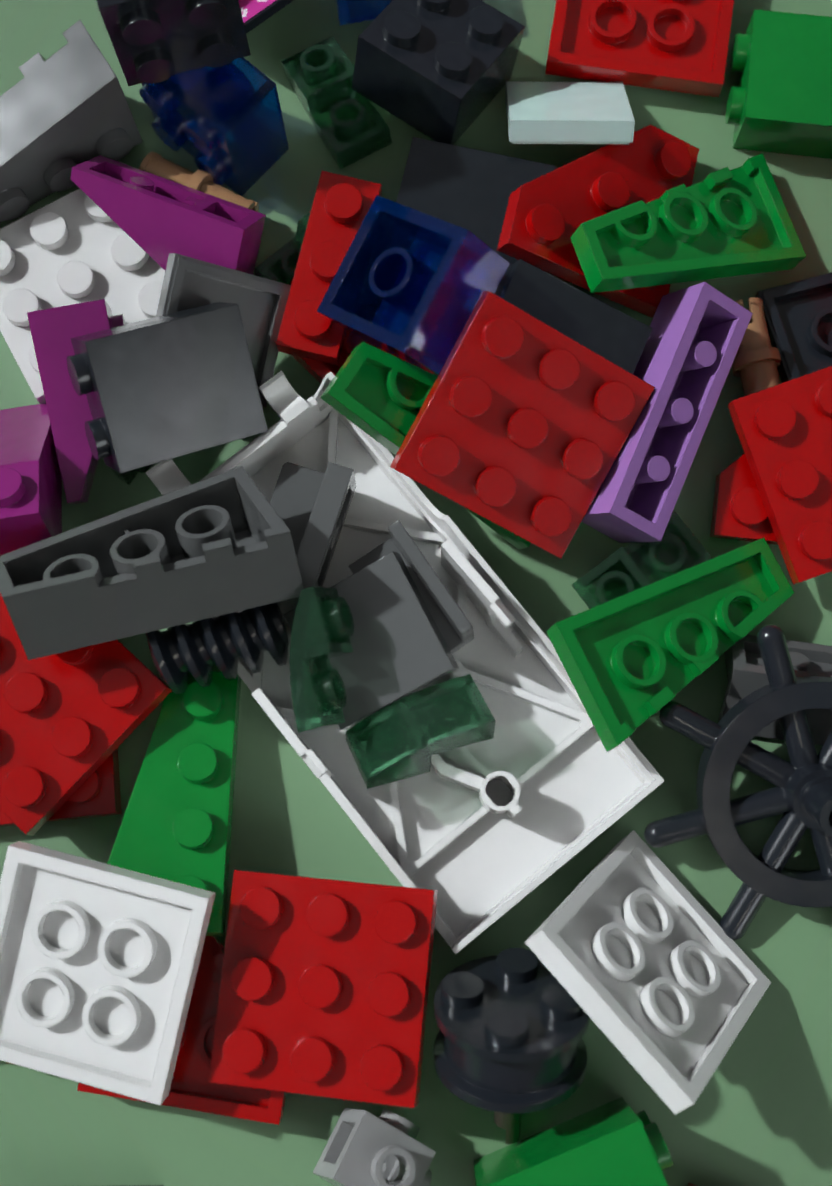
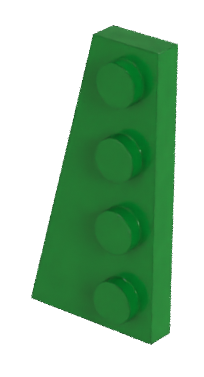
[570,153,806,293]
[320,342,531,549]
[546,538,794,752]
[107,672,241,936]

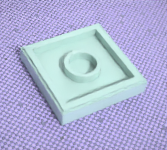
[505,82,635,145]

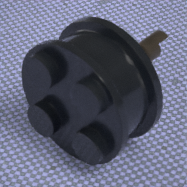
[433,948,590,1144]

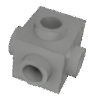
[313,1107,436,1186]

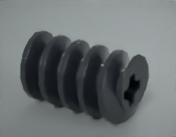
[146,602,289,694]

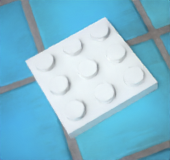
[0,188,165,404]
[525,830,771,1115]
[0,841,216,1105]

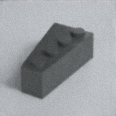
[0,20,143,223]
[0,466,305,660]

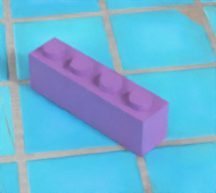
[582,282,753,543]

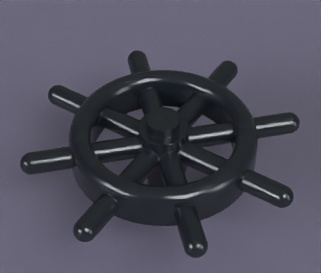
[644,624,832,940]

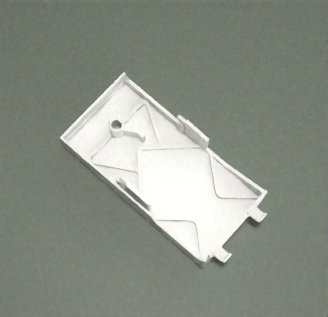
[146,370,665,954]

